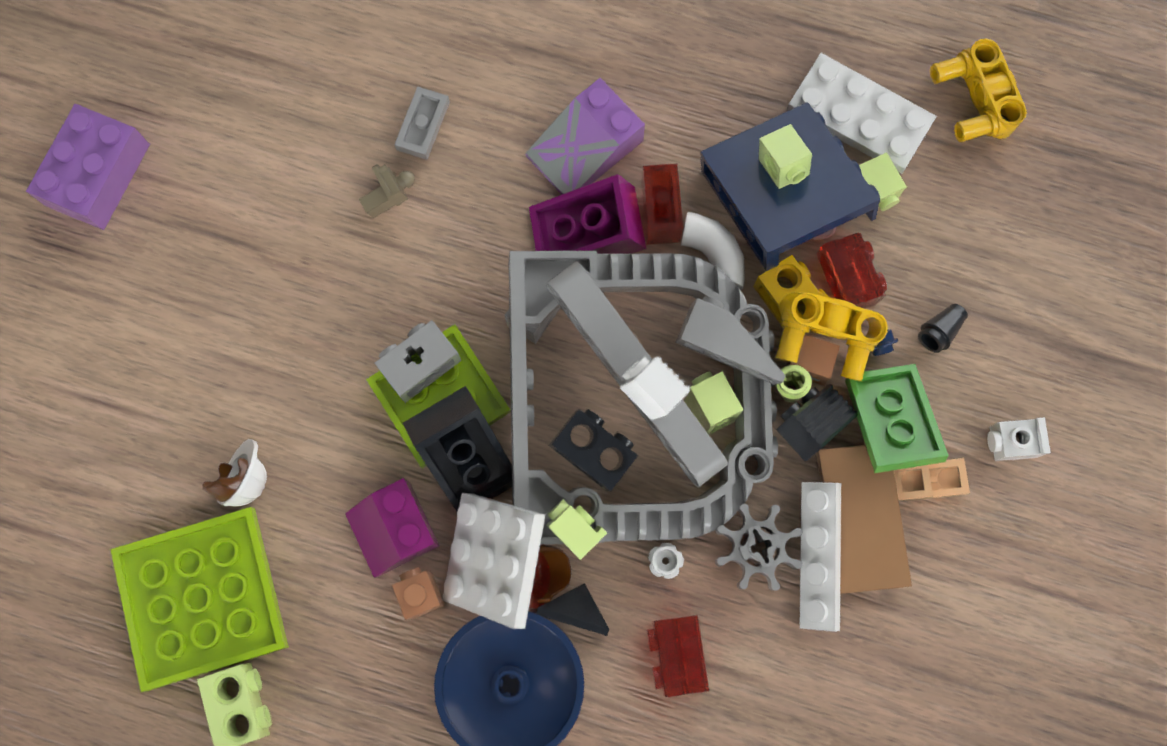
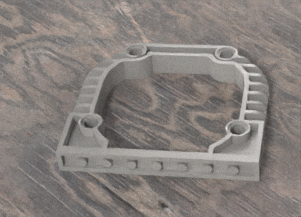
[508,251,778,545]

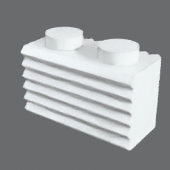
[620,356,690,420]

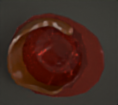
[529,544,571,609]

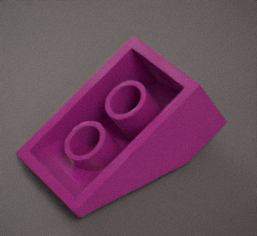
[529,174,646,254]

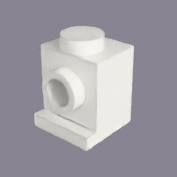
[987,417,1051,461]

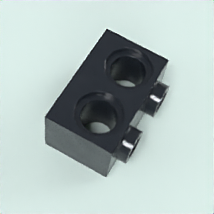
[548,409,638,492]

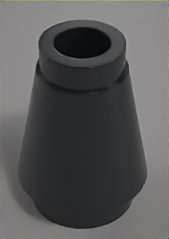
[918,304,968,353]

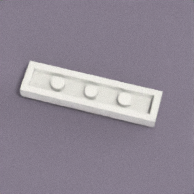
[800,482,841,632]

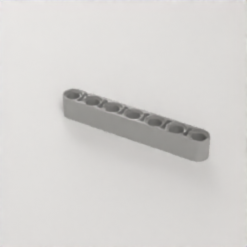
[546,262,728,487]

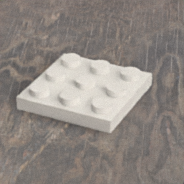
[442,493,545,629]

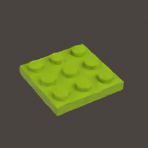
[366,324,511,469]

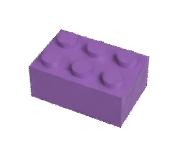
[26,104,150,230]

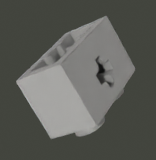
[374,320,462,403]

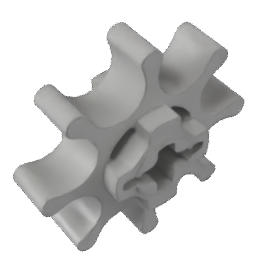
[715,503,802,591]

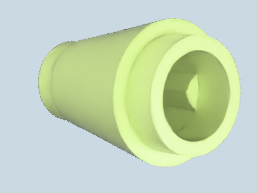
[776,365,812,402]

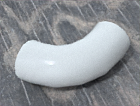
[681,212,745,290]

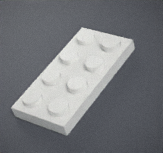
[787,53,937,174]

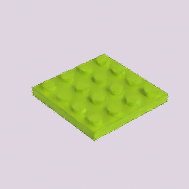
[110,507,289,693]

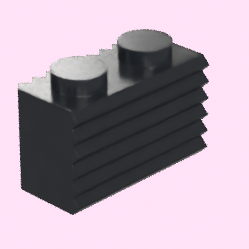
[776,384,858,462]

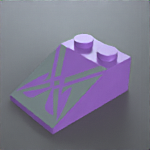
[525,78,645,195]

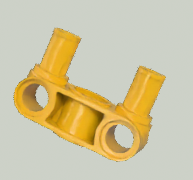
[930,39,1027,143]
[775,292,888,382]

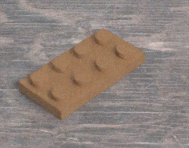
[816,445,912,594]

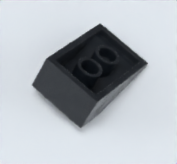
[403,386,512,512]

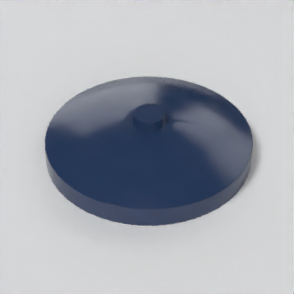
[434,611,584,746]

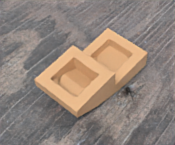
[894,458,970,501]

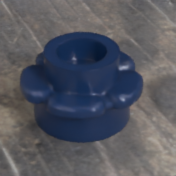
[872,329,898,356]

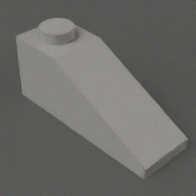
[675,297,785,385]

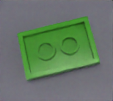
[845,364,949,473]

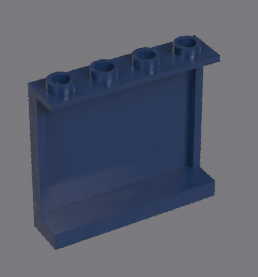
[700,102,880,271]

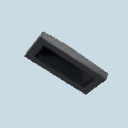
[537,583,609,636]

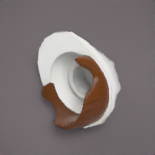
[202,439,267,507]

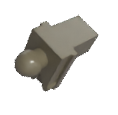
[359,164,415,218]

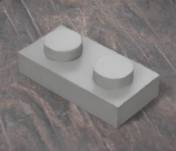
[394,86,450,160]

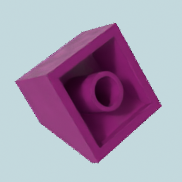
[345,478,440,578]

